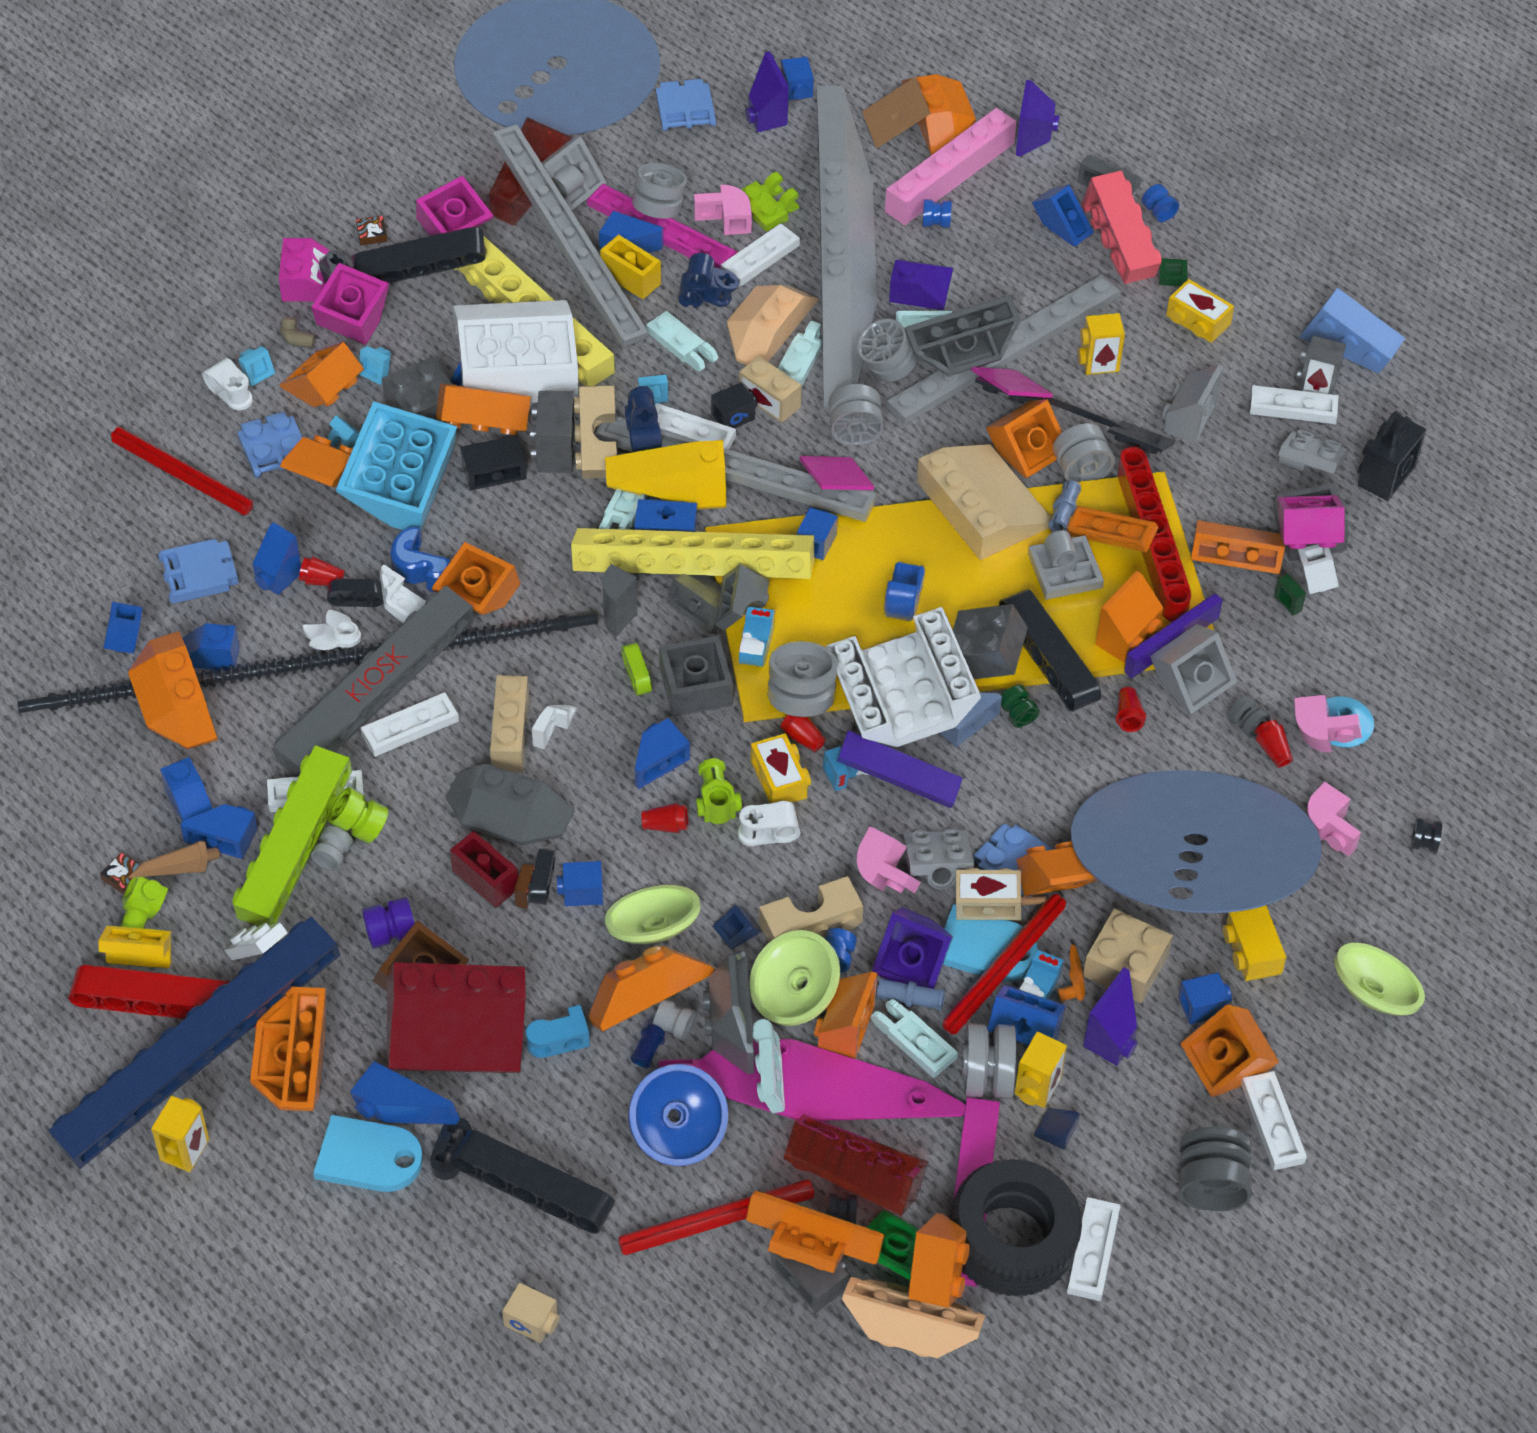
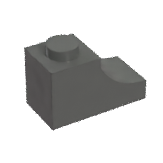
[715,564,769,630]

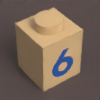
[502,1283,560,1343]

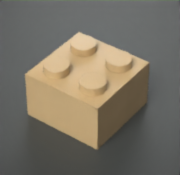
[1083,909,1173,1004]

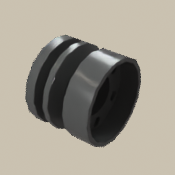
[1179,1126,1252,1211]

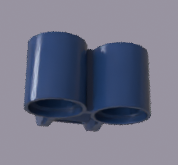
[678,253,739,308]
[625,386,662,452]

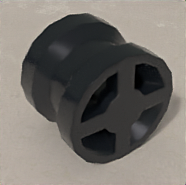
[1411,818,1442,853]
[829,1193,857,1224]

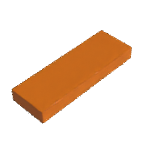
[1067,506,1158,553]

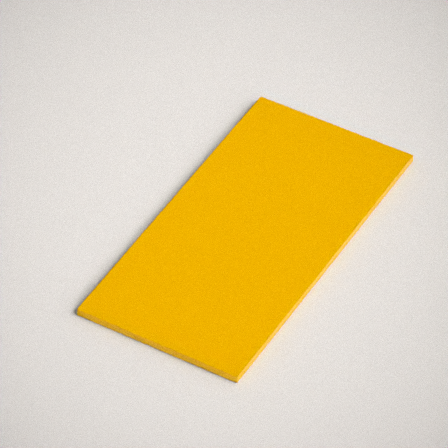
[705,471,1214,723]

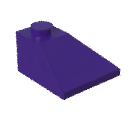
[745,51,789,133]
[1016,80,1060,156]
[889,259,953,311]
[871,907,953,989]
[1083,967,1138,1066]

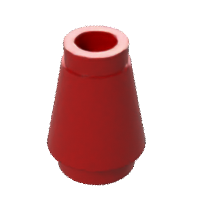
[299,556,345,586]
[1116,687,1146,732]
[780,715,827,753]
[1255,720,1294,768]
[641,802,689,834]

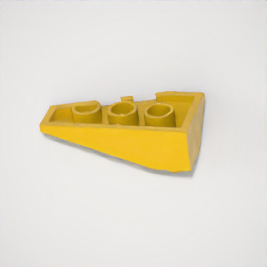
[605,440,726,510]

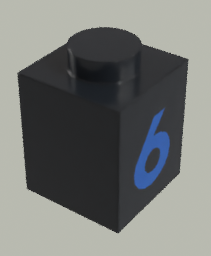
[711,383,757,428]

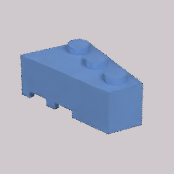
[1299,288,1405,373]

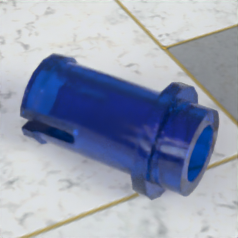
[630,1024,665,1069]

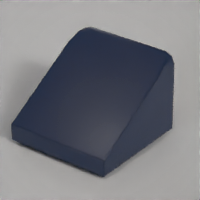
[712,904,762,949]
[1034,1108,1080,1150]

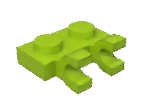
[741,171,799,232]

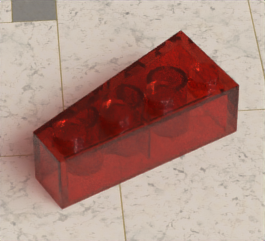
[489,117,573,226]
[783,1114,929,1216]

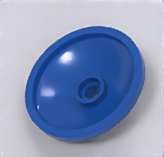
[628,1064,728,1166]

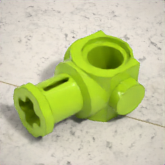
[695,758,742,824]
[119,877,168,929]

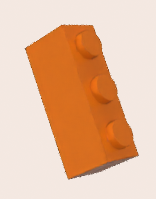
[435,383,531,435]
[1191,520,1285,574]

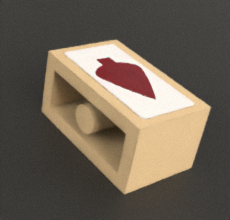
[739,356,802,423]
[956,868,1021,920]

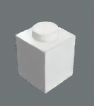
[1298,544,1339,594]

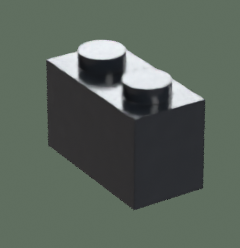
[460,435,527,491]

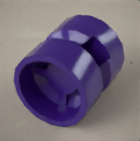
[362,897,415,949]

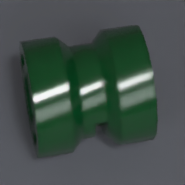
[1001,685,1040,728]

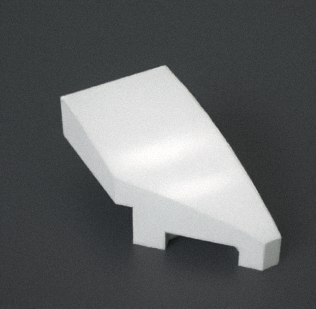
[380,565,426,623]
[532,705,577,749]

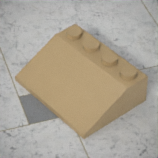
[916,444,1051,560]

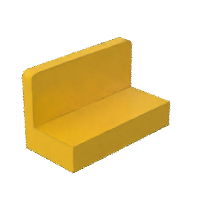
[98,926,172,968]

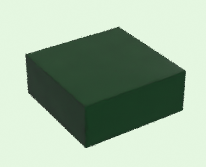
[1159,258,1188,287]
[1274,574,1306,616]

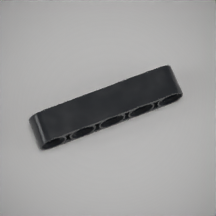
[352,227,486,283]
[999,589,1101,712]
[451,1130,615,1234]

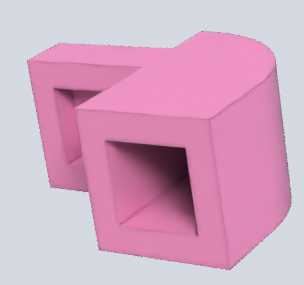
[694,185,752,235]
[1294,695,1362,752]
[1306,782,1361,856]
[857,826,921,894]

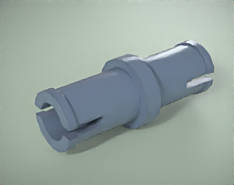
[1048,480,1081,532]
[877,978,945,1011]

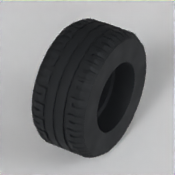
[948,1159,1082,1296]

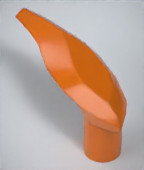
[1057,944,1085,1002]

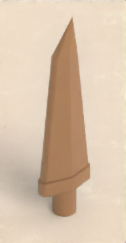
[128,841,220,878]

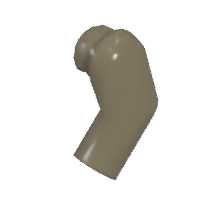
[280,316,316,348]

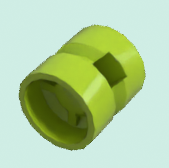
[328,787,389,844]

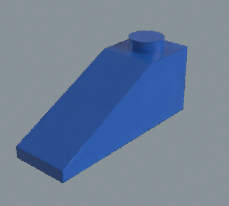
[350,1061,460,1125]

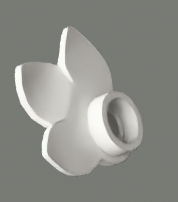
[303,610,361,650]

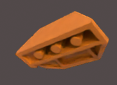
[902,74,976,155]
[128,631,218,749]
[588,946,715,1032]
[250,987,326,1111]

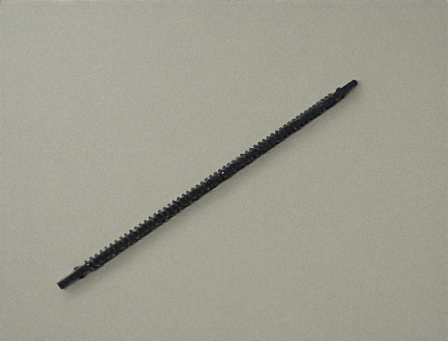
[17,612,598,713]

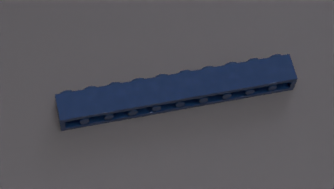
[48,916,341,1170]

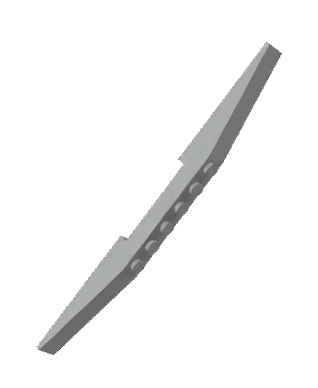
[817,86,877,409]

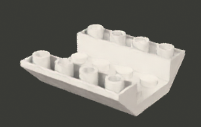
[453,300,578,410]
[826,607,981,747]

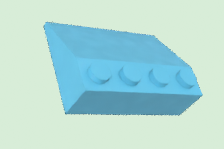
[336,401,457,530]

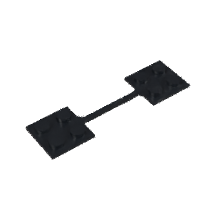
[975,377,1175,454]

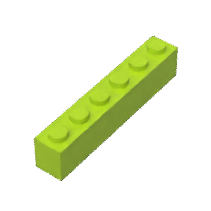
[232,745,352,926]

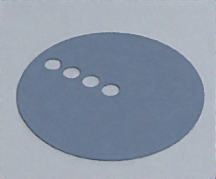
[454,0,660,136]
[1071,770,1322,913]

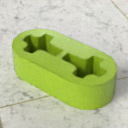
[621,643,652,696]

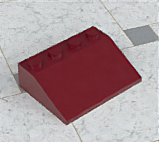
[387,962,526,1073]

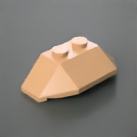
[727,285,818,365]
[842,1277,985,1358]

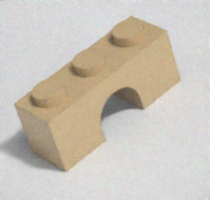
[574,386,617,479]
[490,675,529,773]
[759,876,864,943]

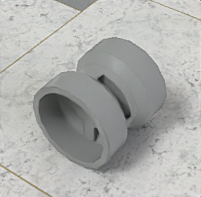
[311,826,353,871]
[653,999,696,1041]

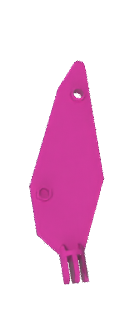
[658,1039,966,1121]

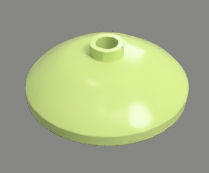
[605,885,701,944]
[749,930,840,1026]
[1334,943,1425,1016]

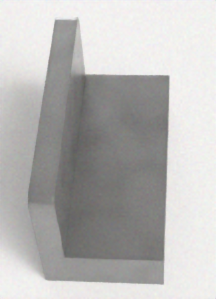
[666,574,721,634]

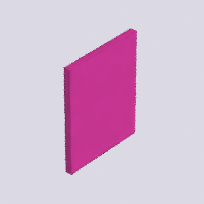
[971,366,1053,398]
[799,456,874,490]

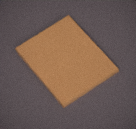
[862,77,931,148]

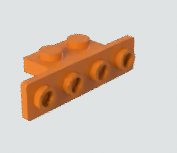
[746,1191,884,1273]

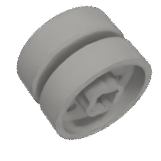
[632,163,687,219]
[857,319,918,382]
[828,384,884,445]
[1053,423,1115,483]

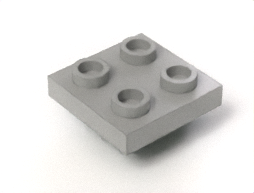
[542,136,607,211]
[1278,430,1348,474]
[1028,530,1104,600]
[903,829,974,890]

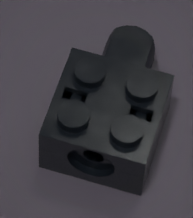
[1357,411,1427,502]

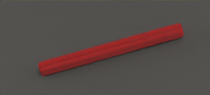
[110,427,254,515]
[942,894,1066,1035]
[618,1179,814,1255]

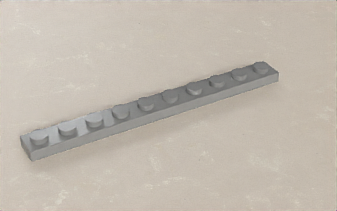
[491,124,648,347]
[886,275,1120,425]
[596,416,876,522]

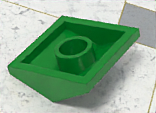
[867,1209,919,1280]

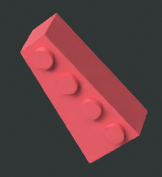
[1081,170,1162,284]

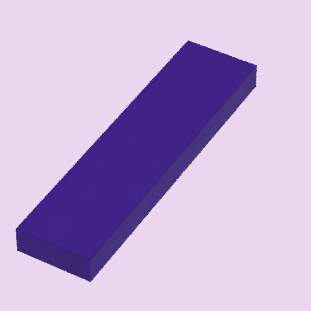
[1124,593,1223,679]
[836,730,963,808]

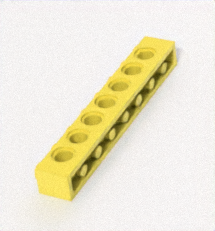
[454,235,615,387]
[571,528,815,579]

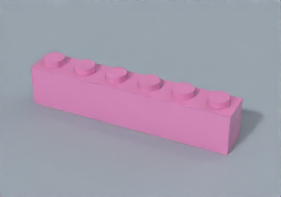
[885,108,1017,225]

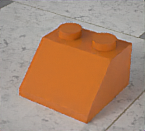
[279,342,364,407]
[986,399,1062,478]
[280,435,353,488]
[432,542,521,615]
[1095,571,1163,663]
[1016,841,1098,896]
[814,972,878,1059]
[1180,1004,1279,1097]
[908,1213,970,1308]

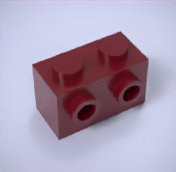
[450,831,519,908]

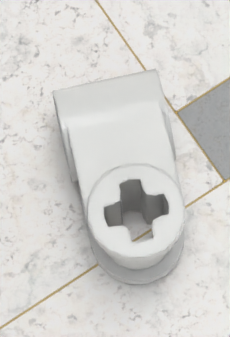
[202,358,253,410]
[738,801,800,846]

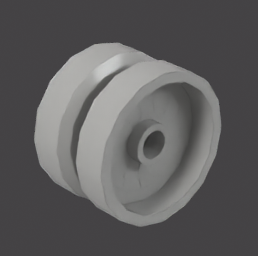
[767,641,837,717]
[962,1023,1016,1099]

